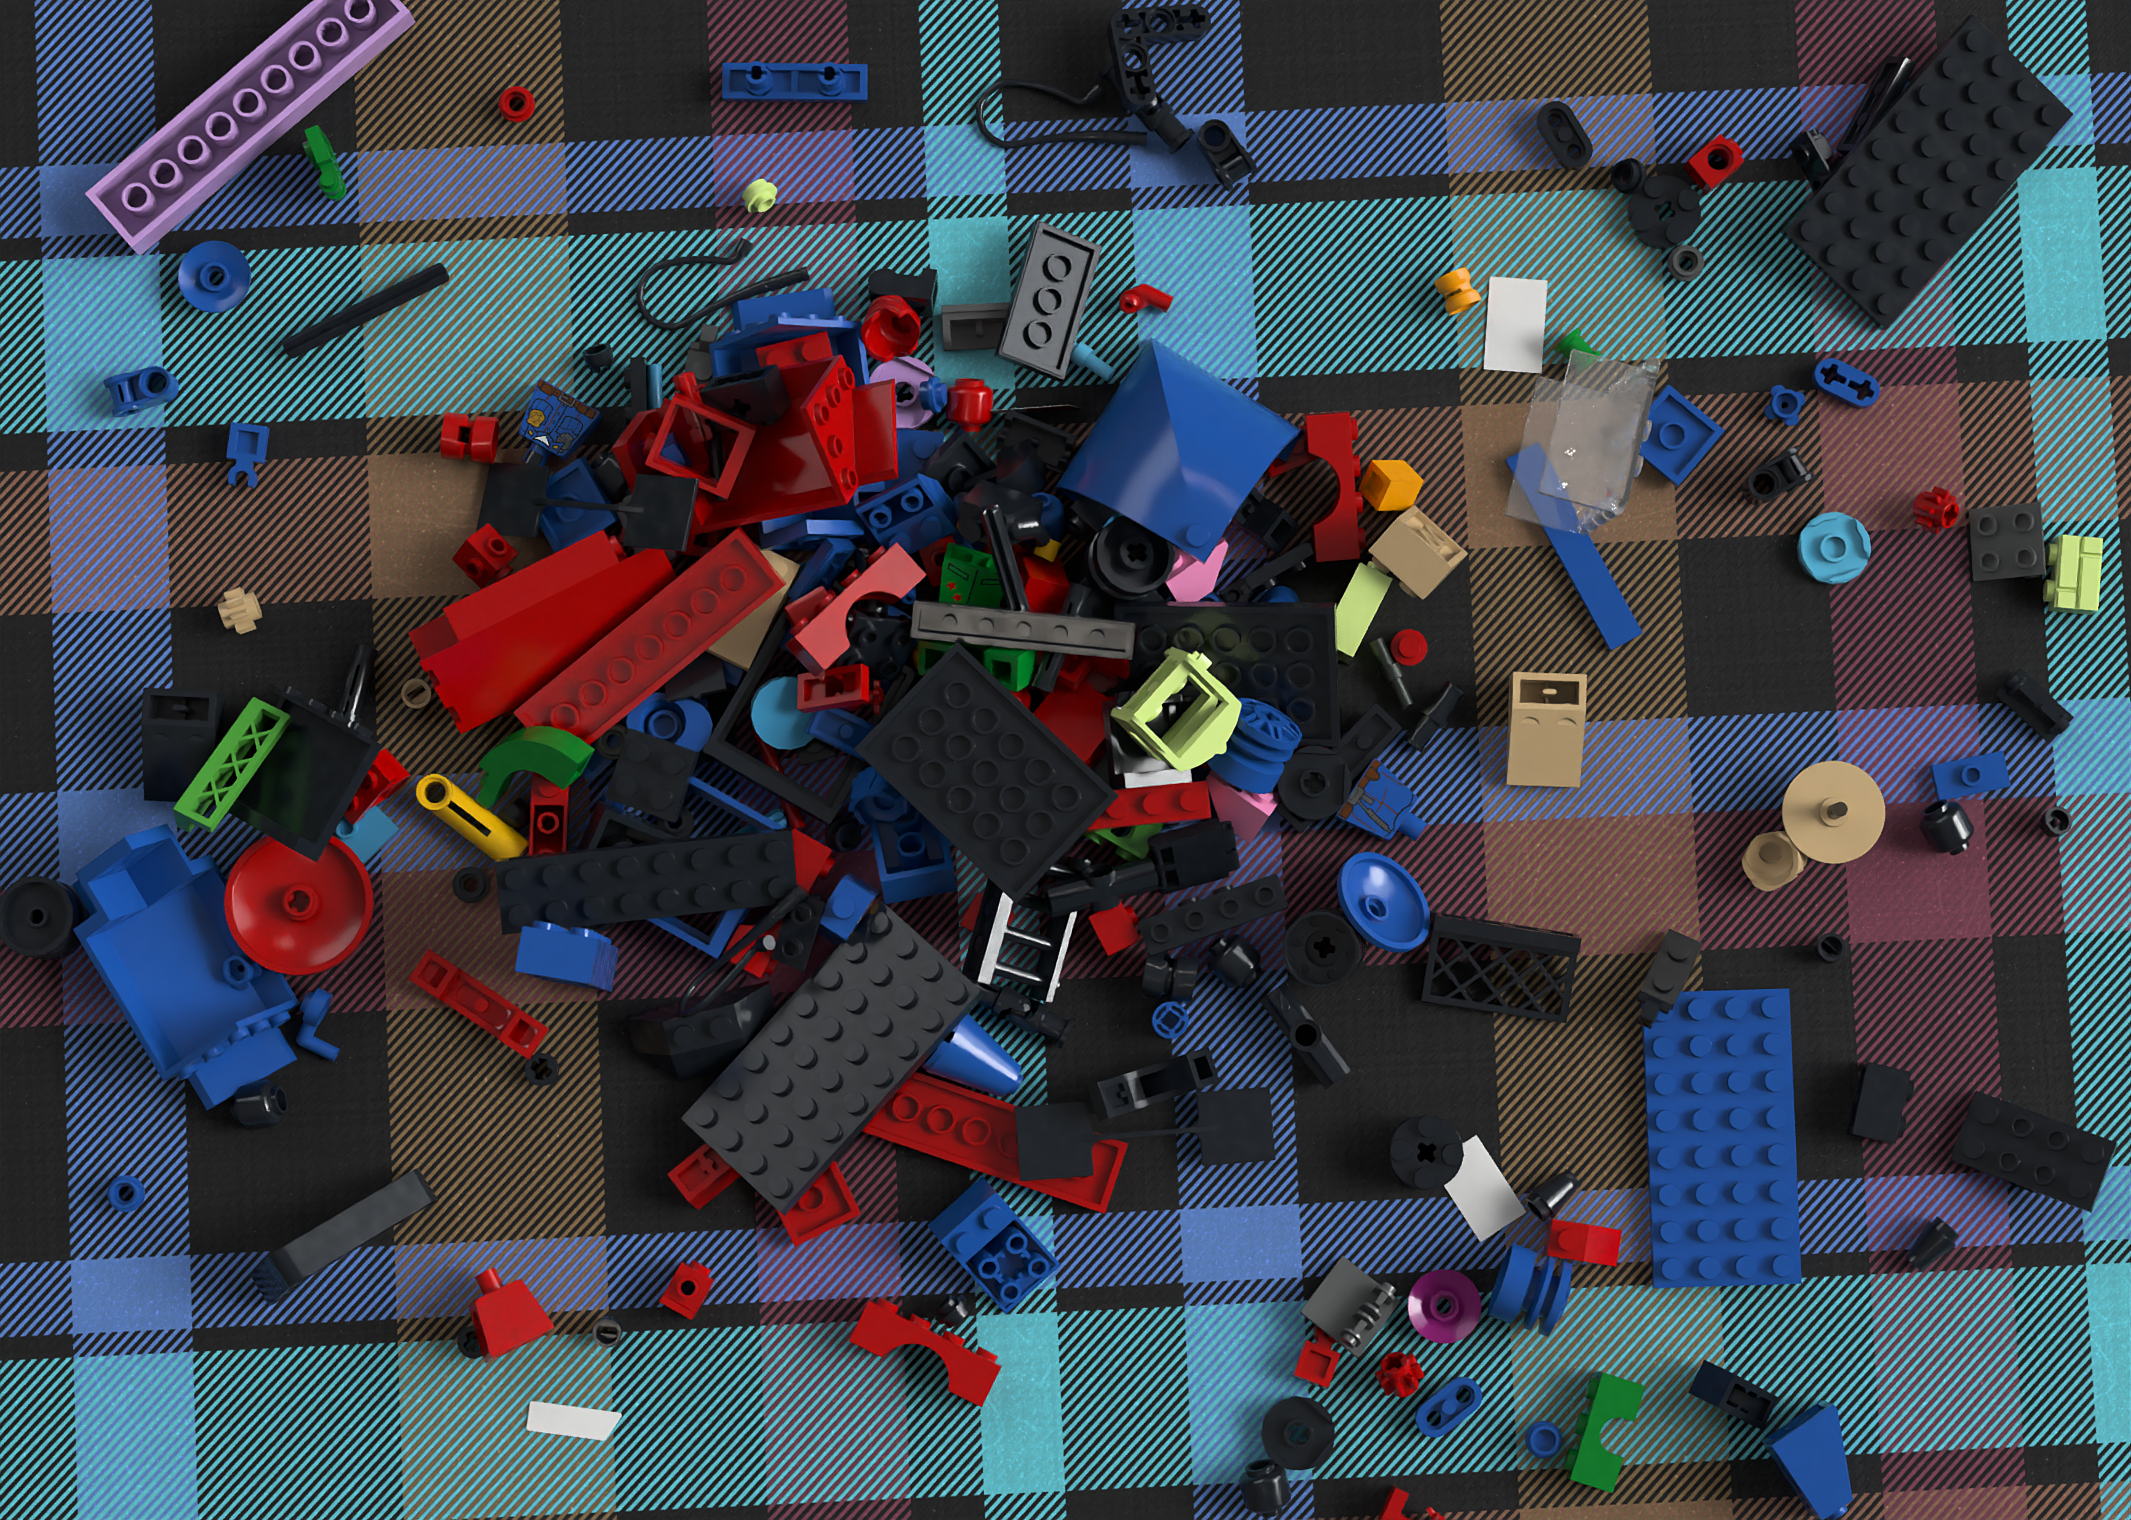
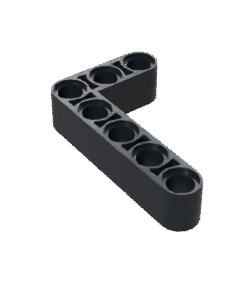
[250,1168,437,1306]

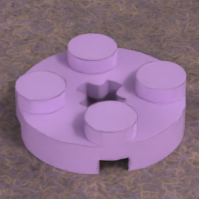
[870,356,935,430]

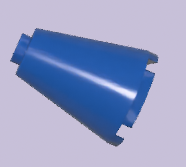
[919,1014,1023,1097]

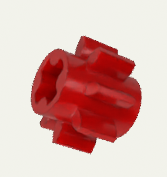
[1913,486,1959,534]
[1375,1352,1424,1398]

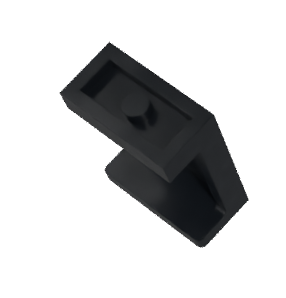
[1102,691,1192,790]

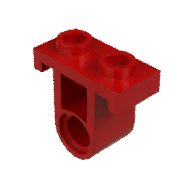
[343,748,411,825]

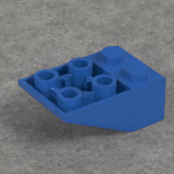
[927,1176,1061,1314]

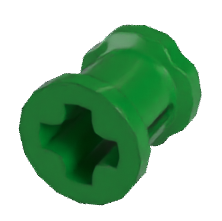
[1553,328,1602,376]

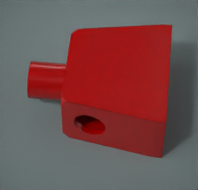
[469,1267,555,1364]

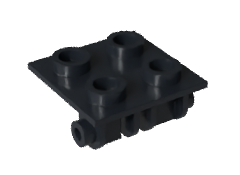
[833,610,916,680]

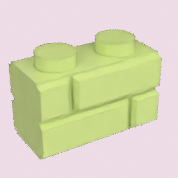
[2043,535,2103,615]

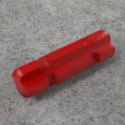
[673,371,713,444]

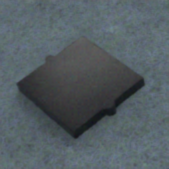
[664,651,727,703]

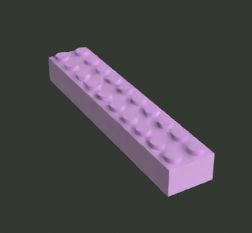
[85,0,415,256]

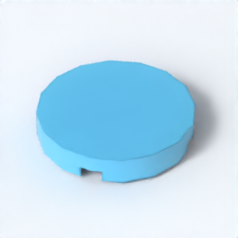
[1797,512,1871,585]

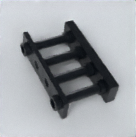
[961,857,1091,1003]

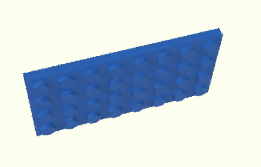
[1641,988,1802,1288]

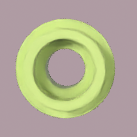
[742,179,777,213]

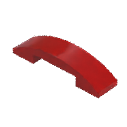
[408,948,550,1060]

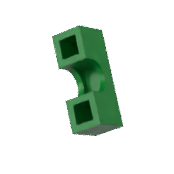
[918,639,1037,692]
[1563,1371,1645,1493]

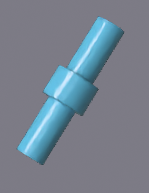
[1070,342,1115,382]

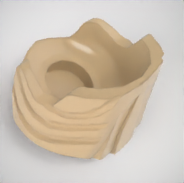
[1742,831,1807,891]

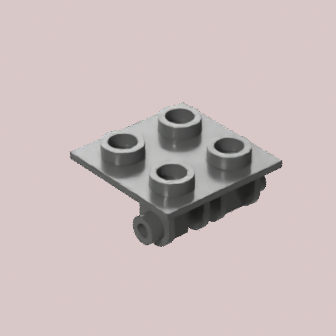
[1969,502,2046,582]
[1300,1256,1401,1358]

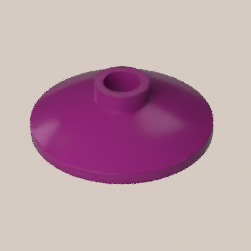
[1407,1269,1482,1344]

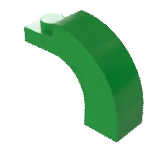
[476,726,595,809]

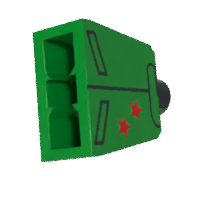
[939,542,1004,607]

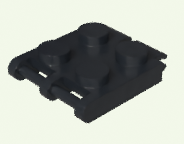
[1147,818,1240,894]

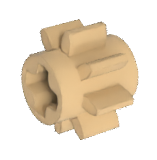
[218,587,262,634]

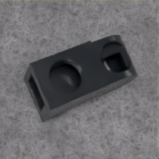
[868,268,939,318]

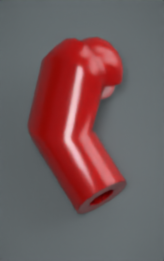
[1119,284,1174,314]

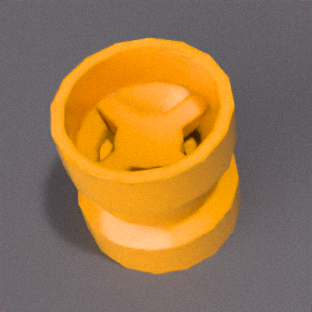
[1434,267,1481,316]

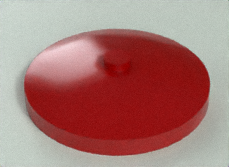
[224,835,374,976]

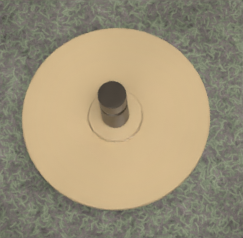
[1782,761,1885,864]

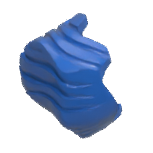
[848,766,911,825]

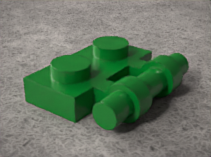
[302,125,347,201]

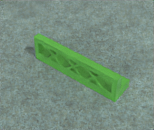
[173,697,292,833]

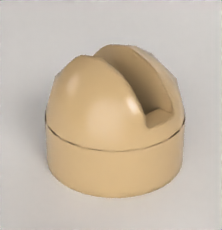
[401,678,431,708]

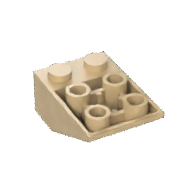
[1506,672,1587,788]

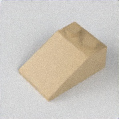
[1368,505,1468,600]
[705,542,801,672]

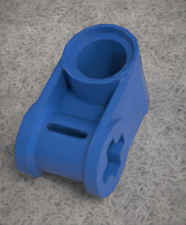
[103,366,179,417]

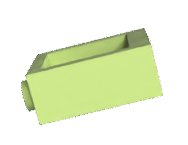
[1336,561,1393,665]

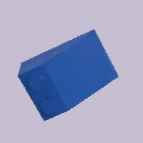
[870,804,957,904]

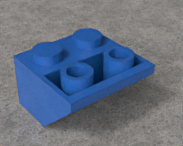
[855,473,956,555]

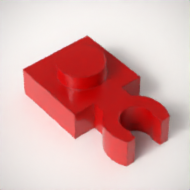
[1292,1325,1341,1390]

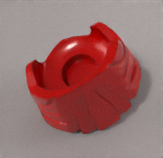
[861,295,921,363]

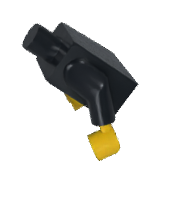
[953,480,1061,562]

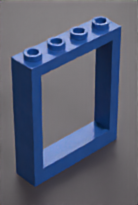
[570,776,786,959]

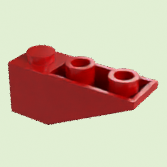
[529,771,571,855]

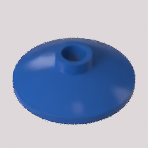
[178,241,251,313]

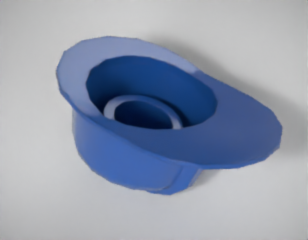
[626,692,713,752]

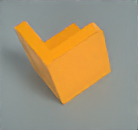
[1358,460,1424,511]

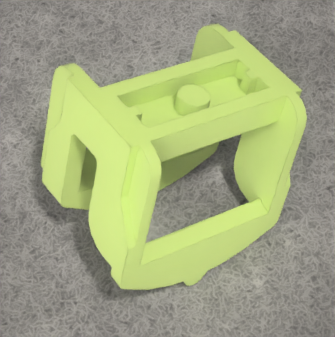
[1111,647,1242,772]

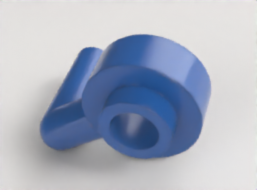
[296,988,340,1062]

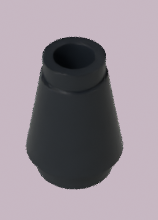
[1525,1169,1581,1222]
[1906,1216,1960,1272]

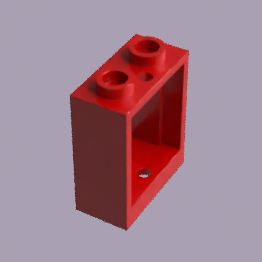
[642,392,757,499]

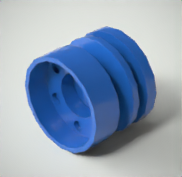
[1207,698,1302,794]
[1487,1243,1573,1337]

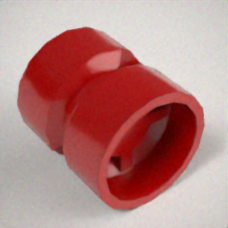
[440,412,499,464]

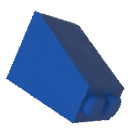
[1761,1400,1853,1520]

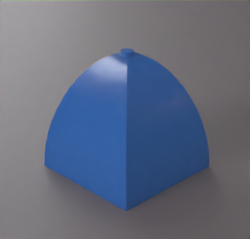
[1054,337,1304,564]

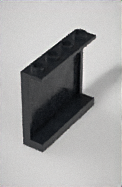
[211,684,383,862]

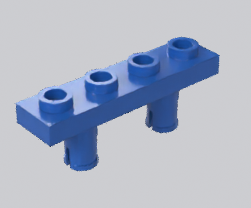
[722,61,868,103]

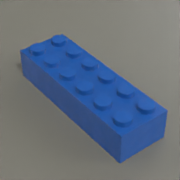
[515,920,619,992]

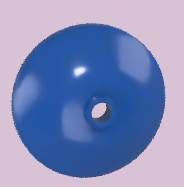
[1337,852,1430,953]

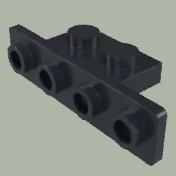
[1138,874,1288,956]

